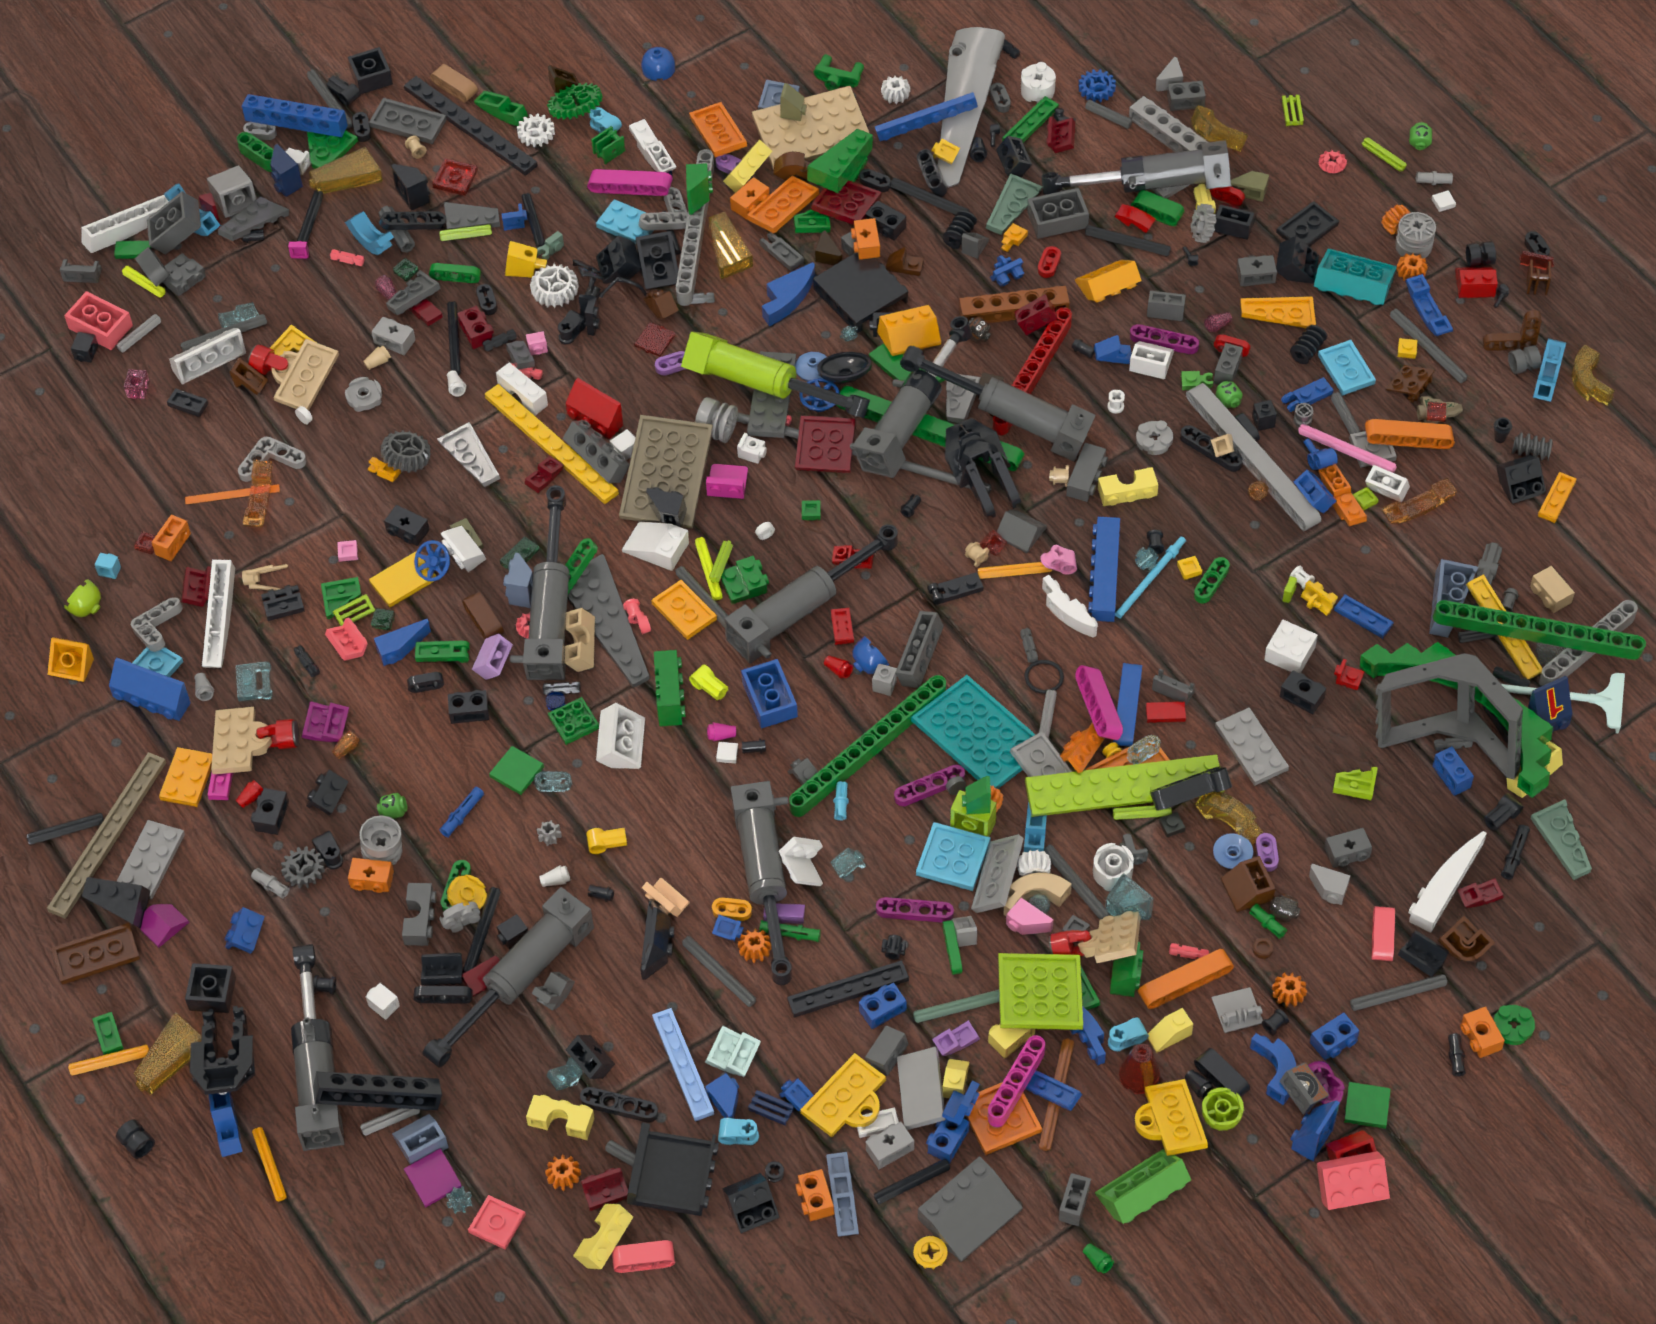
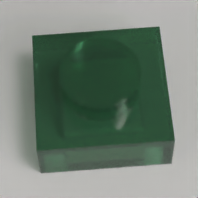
[393,258,419,281]
[371,608,395,630]

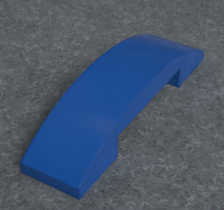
[1406,274,1453,336]

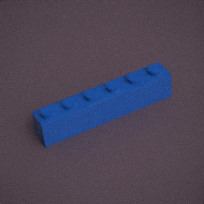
[1088,517,1120,622]

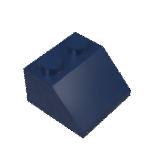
[270,144,303,197]

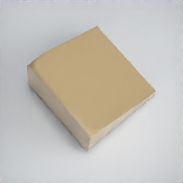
[1211,434,1234,457]

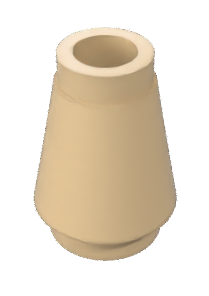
[363,346,391,370]

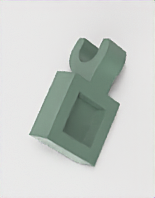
[537,231,564,260]

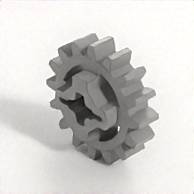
[1191,204,1216,243]

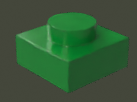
[802,500,821,520]

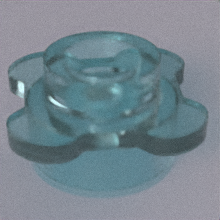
[840,326,858,341]

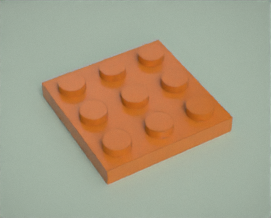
[965,1079,1042,1155]

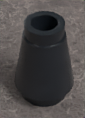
[970,137,987,162]
[1494,417,1512,443]
[1185,1070,1214,1099]

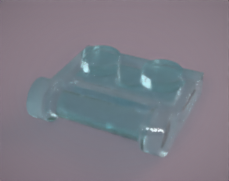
[236,662,273,701]

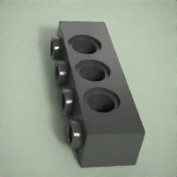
[562,420,630,483]
[895,611,944,688]

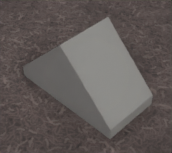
[1156,57,1183,91]
[952,916,977,947]

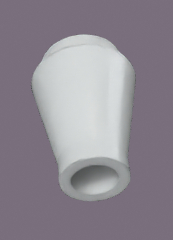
[447,371,466,397]
[539,865,570,887]

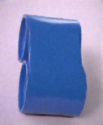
[1304,439,1338,470]

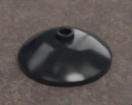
[817,352,872,384]

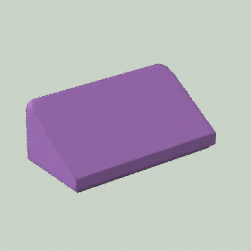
[763,904,805,924]

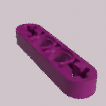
[1130,324,1199,354]
[894,765,965,807]
[876,897,954,922]

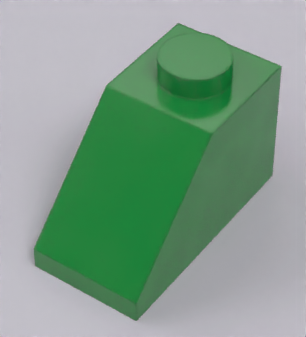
[962,776,991,814]

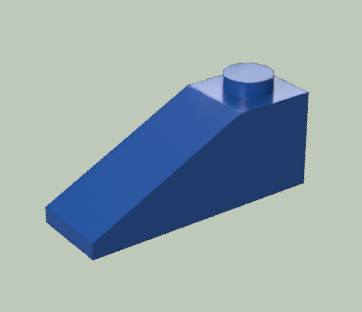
[374,619,431,666]

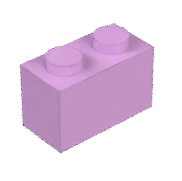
[472,634,513,680]

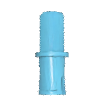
[833,781,849,820]

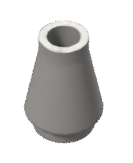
[194,673,214,701]

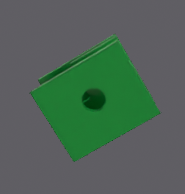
[591,126,625,164]

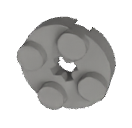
[345,377,382,412]
[1136,420,1173,455]
[440,902,481,932]

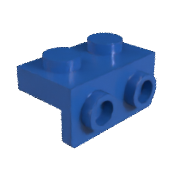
[225,907,265,954]
[942,1081,980,1125]

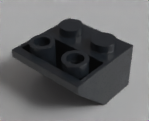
[1214,203,1258,240]
[596,235,642,284]
[1276,236,1319,284]
[1496,455,1546,504]
[646,487,687,528]
[722,1173,780,1233]

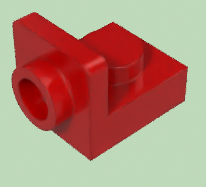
[1334,659,1364,690]

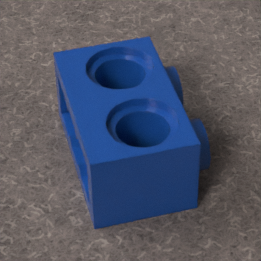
[1294,470,1337,514]
[1432,746,1474,796]
[859,982,907,1029]
[1310,1013,1359,1060]
[926,1119,970,1164]

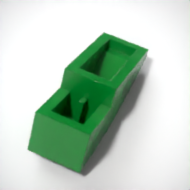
[474,91,528,126]

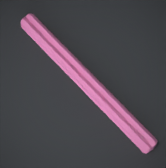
[1298,424,1396,473]

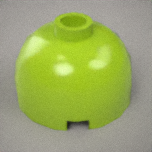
[64,579,101,617]
[1202,1088,1244,1131]

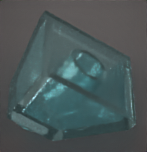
[1106,873,1154,920]

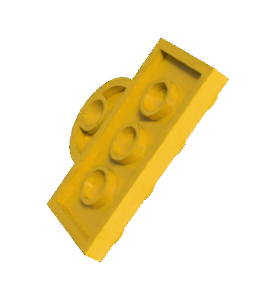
[800,1053,886,1137]
[1135,1079,1208,1156]

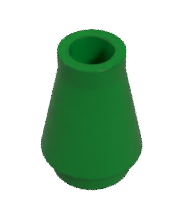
[1083,1243,1114,1274]

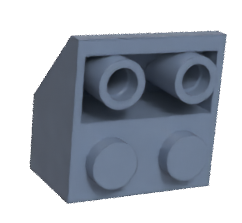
[503,553,533,608]
[392,1114,448,1165]

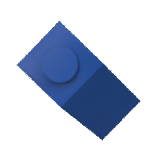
[706,1073,739,1119]

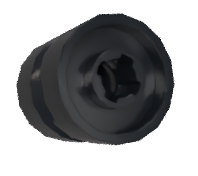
[1465,241,1496,267]
[116,1119,155,1159]

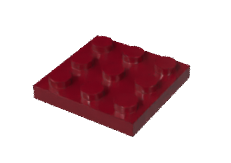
[811,180,882,225]
[795,416,856,473]

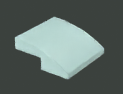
[705,1026,761,1077]

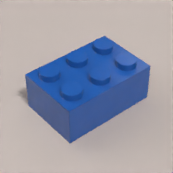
[741,659,798,729]

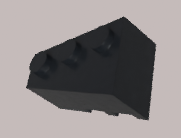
[82,877,151,929]

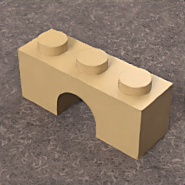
[565,608,595,672]

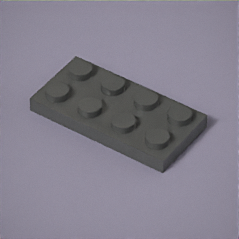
[369,98,447,144]

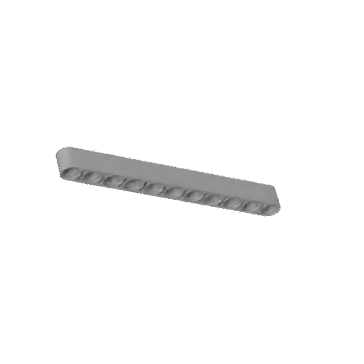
[676,149,714,306]
[1186,383,1321,531]

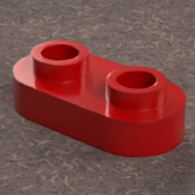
[1210,186,1245,206]
[1038,246,1061,278]
[1214,335,1251,357]

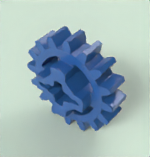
[1078,69,1116,102]

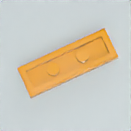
[1538,472,1577,523]

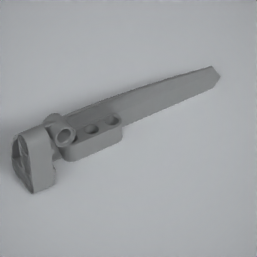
[938,27,1005,188]

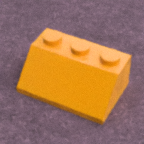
[1075,259,1142,302]
[877,305,941,356]

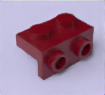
[1046,116,1075,153]
[181,566,212,607]
[581,1168,628,1211]

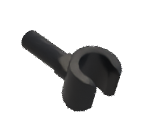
[990,124,1000,147]
[1182,246,1199,266]
[1493,283,1509,308]

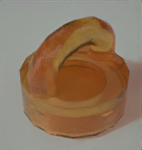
[1248,481,1269,500]

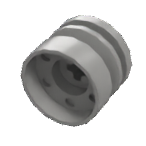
[1395,212,1436,258]
[695,397,738,443]
[360,816,402,865]

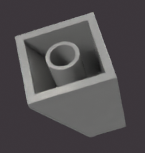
[207,165,256,218]

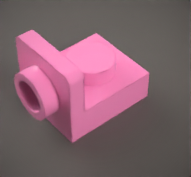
[526,331,548,355]

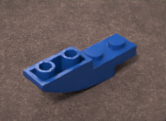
[1070,1006,1106,1066]

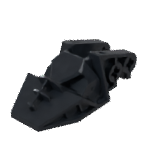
[945,418,1021,518]
[190,1006,256,1095]

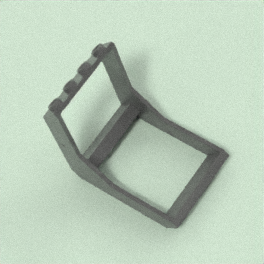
[1376,653,1523,780]

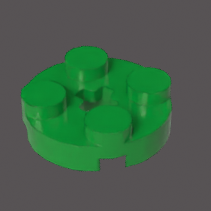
[1494,1005,1535,1045]

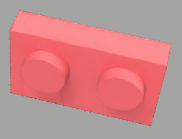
[325,618,368,661]

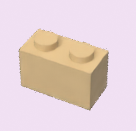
[1530,566,1575,613]

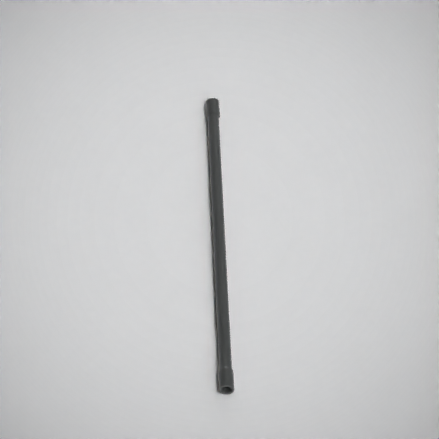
[737,412,992,495]

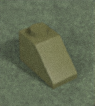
[780,83,807,121]
[1231,171,1269,202]

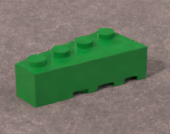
[807,128,873,193]
[654,650,686,727]

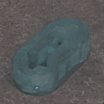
[1127,735,1161,764]
[534,771,572,792]

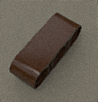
[462,592,504,639]

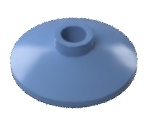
[795,352,827,381]
[1213,834,1253,869]

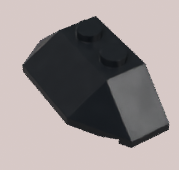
[640,899,675,980]

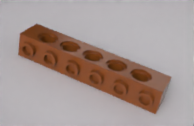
[959,286,1070,325]

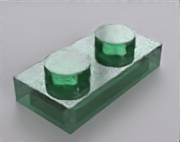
[500,537,539,570]

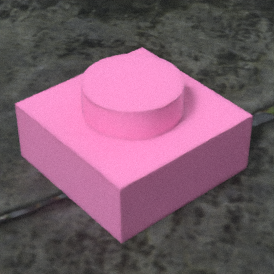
[338,540,358,562]

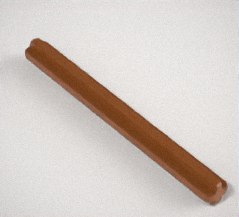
[1039,1038,1074,1151]

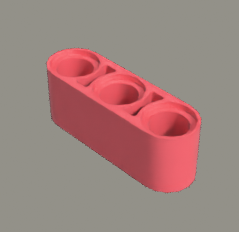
[1372,906,1395,961]
[612,1240,675,1273]

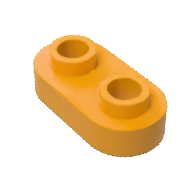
[712,898,752,921]

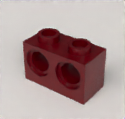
[1014,294,1058,336]
[457,305,494,349]

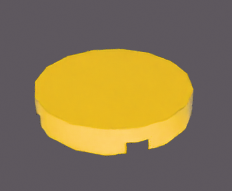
[447,875,487,910]

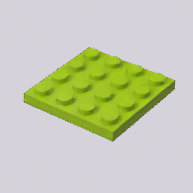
[998,953,1083,1030]

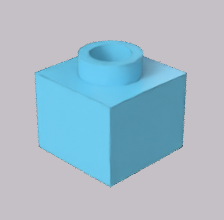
[95,553,121,579]

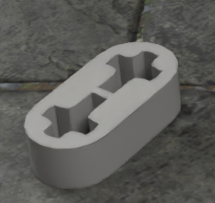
[243,122,277,140]

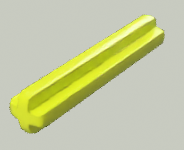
[122,266,166,298]

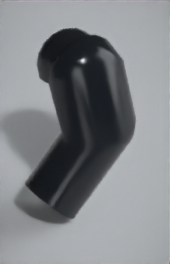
[1054,108,1076,124]

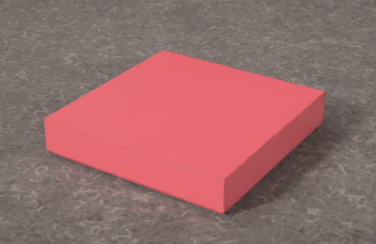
[468,1195,526,1250]

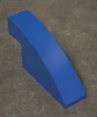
[762,262,815,327]
[208,1092,243,1157]

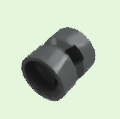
[1508,345,1541,374]

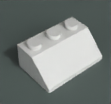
[596,703,645,769]

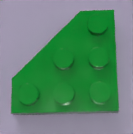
[307,130,358,174]

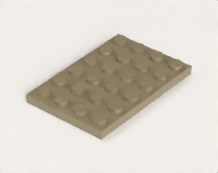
[619,415,713,529]

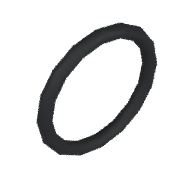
[1024,660,1064,694]

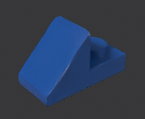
[1094,335,1132,364]

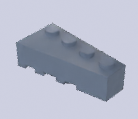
[1429,559,1478,638]

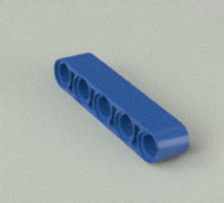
[1113,663,1142,747]

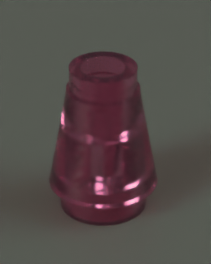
[375,275,397,300]
[1204,312,1232,332]

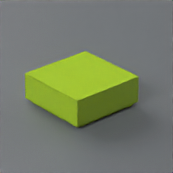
[1352,487,1378,511]
[1282,576,1297,603]

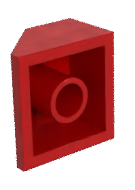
[1455,267,1498,298]
[1325,1130,1376,1160]

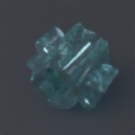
[1135,547,1158,571]
[446,1186,472,1214]

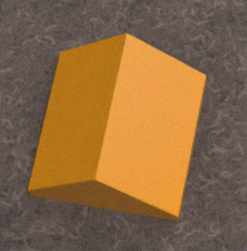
[47,637,94,682]

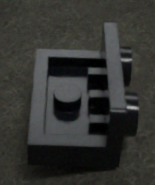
[579,294,601,336]
[306,770,349,815]
[1398,931,1449,977]
[421,953,463,986]

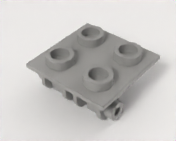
[1211,987,1263,1033]

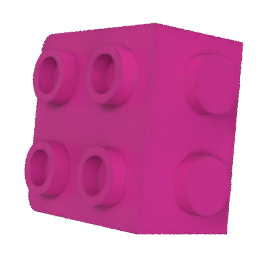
[706,464,748,499]

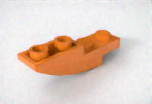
[1319,464,1367,526]

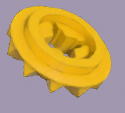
[913,1236,947,1269]

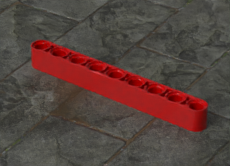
[992,308,1072,436]

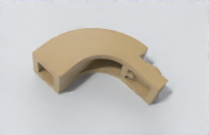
[1004,873,1072,916]

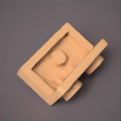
[642,878,689,917]

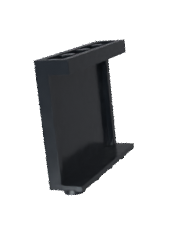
[813,252,908,334]
[627,1122,719,1216]

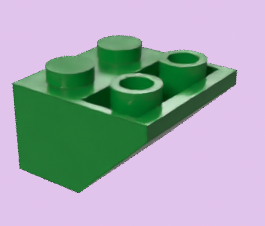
[1110,942,1144,997]

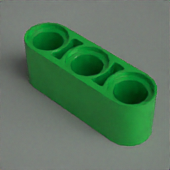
[237,132,274,172]
[1131,190,1185,226]

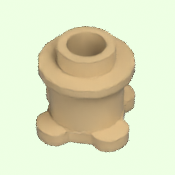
[1049,465,1069,487]
[965,542,989,567]

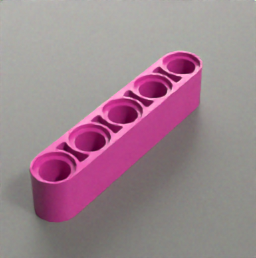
[587,169,673,196]
[1075,665,1123,740]
[988,1035,1045,1127]

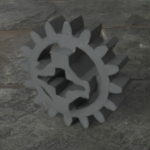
[281,846,325,888]

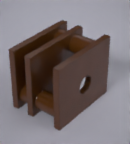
[1527,259,1551,295]

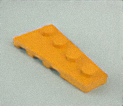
[1240,297,1316,328]

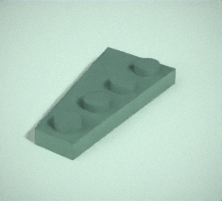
[985,174,1042,235]
[1530,799,1592,880]

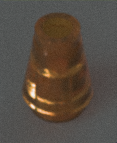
[332,730,360,759]

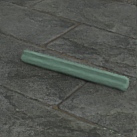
[913,990,999,1023]

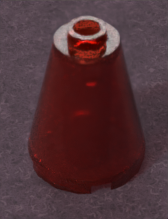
[1119,1044,1160,1094]

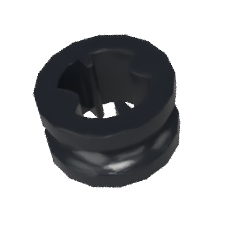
[765,1161,784,1182]

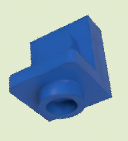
[502,204,527,230]
[779,1078,814,1111]

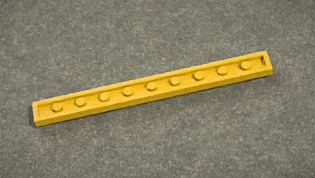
[485,384,619,504]

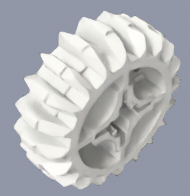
[530,263,579,308]

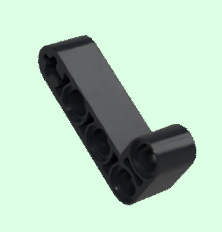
[1150,766,1232,811]

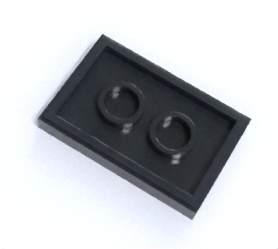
[1276,201,1339,247]

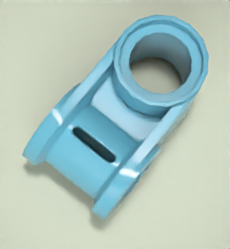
[589,107,622,133]
[1108,1017,1149,1052]
[718,1118,759,1145]

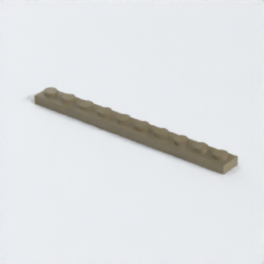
[47,752,166,919]

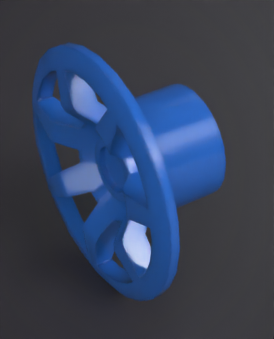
[799,378,839,412]
[414,540,450,581]

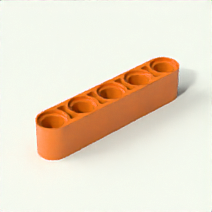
[1365,419,1455,449]
[1138,949,1234,1009]

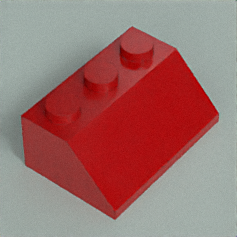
[566,378,623,439]

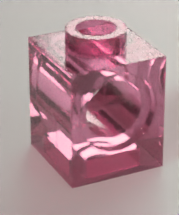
[124,369,150,399]

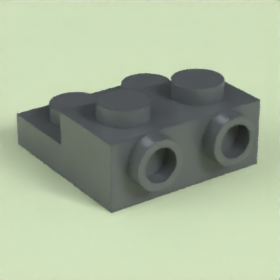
[162,253,206,297]

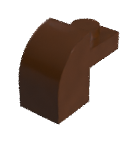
[774,151,810,182]

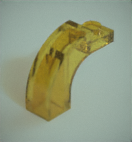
[1191,105,1248,152]
[1572,345,1615,406]
[1194,792,1263,845]

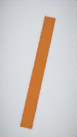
[185,484,280,504]

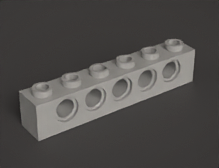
[1129,96,1208,152]

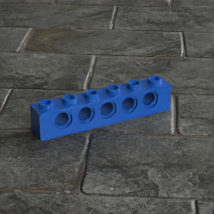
[242,94,348,137]

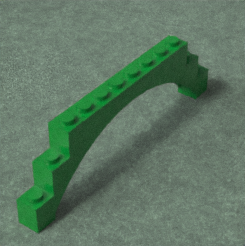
[1360,642,1553,798]

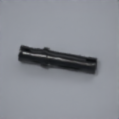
[1501,825,1530,880]

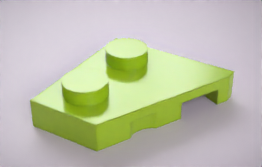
[1333,767,1378,800]

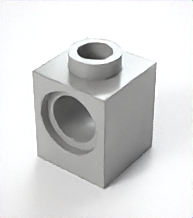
[872,664,897,696]

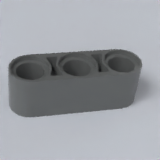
[135,247,170,287]

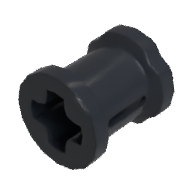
[1146,530,1164,554]
[313,975,337,995]
[1262,1009,1289,1036]

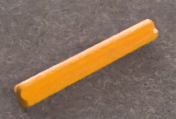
[978,562,1052,579]
[69,1045,150,1075]
[252,1127,287,1202]

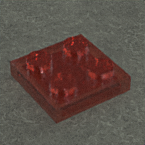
[432,158,478,196]

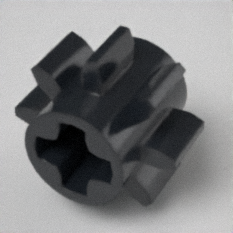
[881,935,906,960]

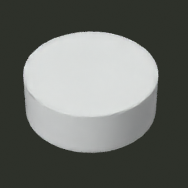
[295,406,312,425]
[755,522,775,540]

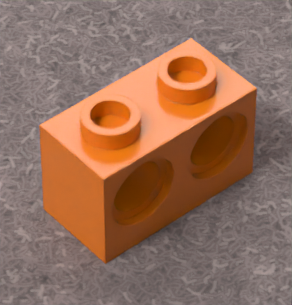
[151,515,191,561]
[795,1169,834,1221]

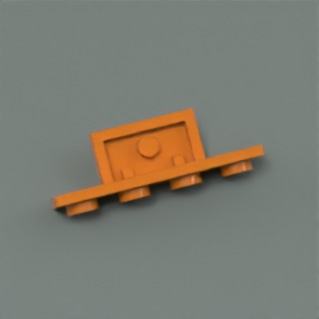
[1060,722,1105,773]

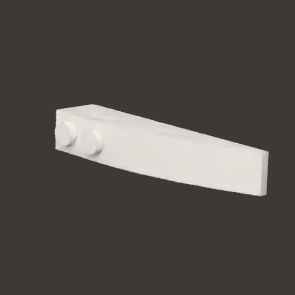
[82,195,169,253]
[202,560,235,668]
[1408,831,1487,933]

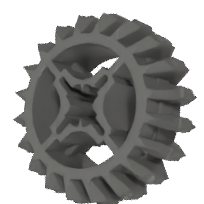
[381,430,431,473]

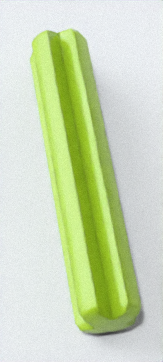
[1362,138,1407,172]
[439,224,492,241]
[709,540,733,583]
[1113,805,1172,820]

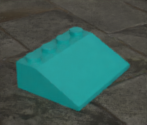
[1314,248,1397,305]

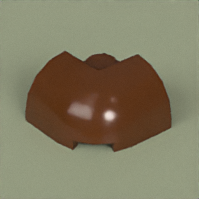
[1437,916,1495,961]

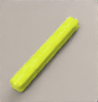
[695,537,723,601]

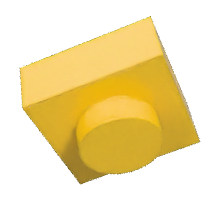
[1397,338,1417,359]
[1177,556,1202,580]

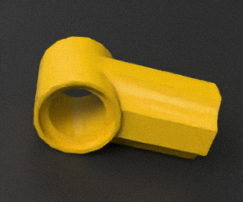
[586,828,627,854]

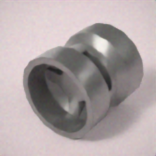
[1293,403,1313,428]

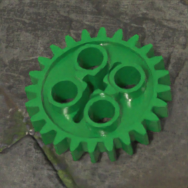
[547,83,603,120]

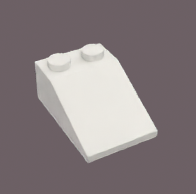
[622,522,689,571]

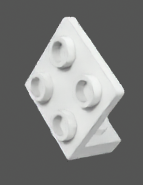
[779,837,823,886]

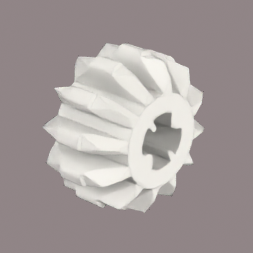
[881,76,910,105]
[1017,850,1051,876]

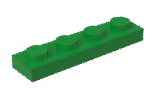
[1002,96,1059,143]

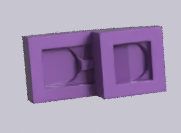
[932,1020,980,1057]

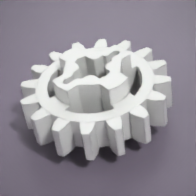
[517,114,555,147]

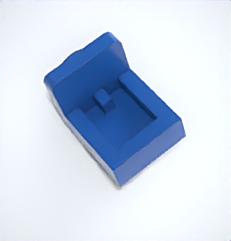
[712,915,744,942]

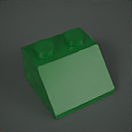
[686,163,713,215]

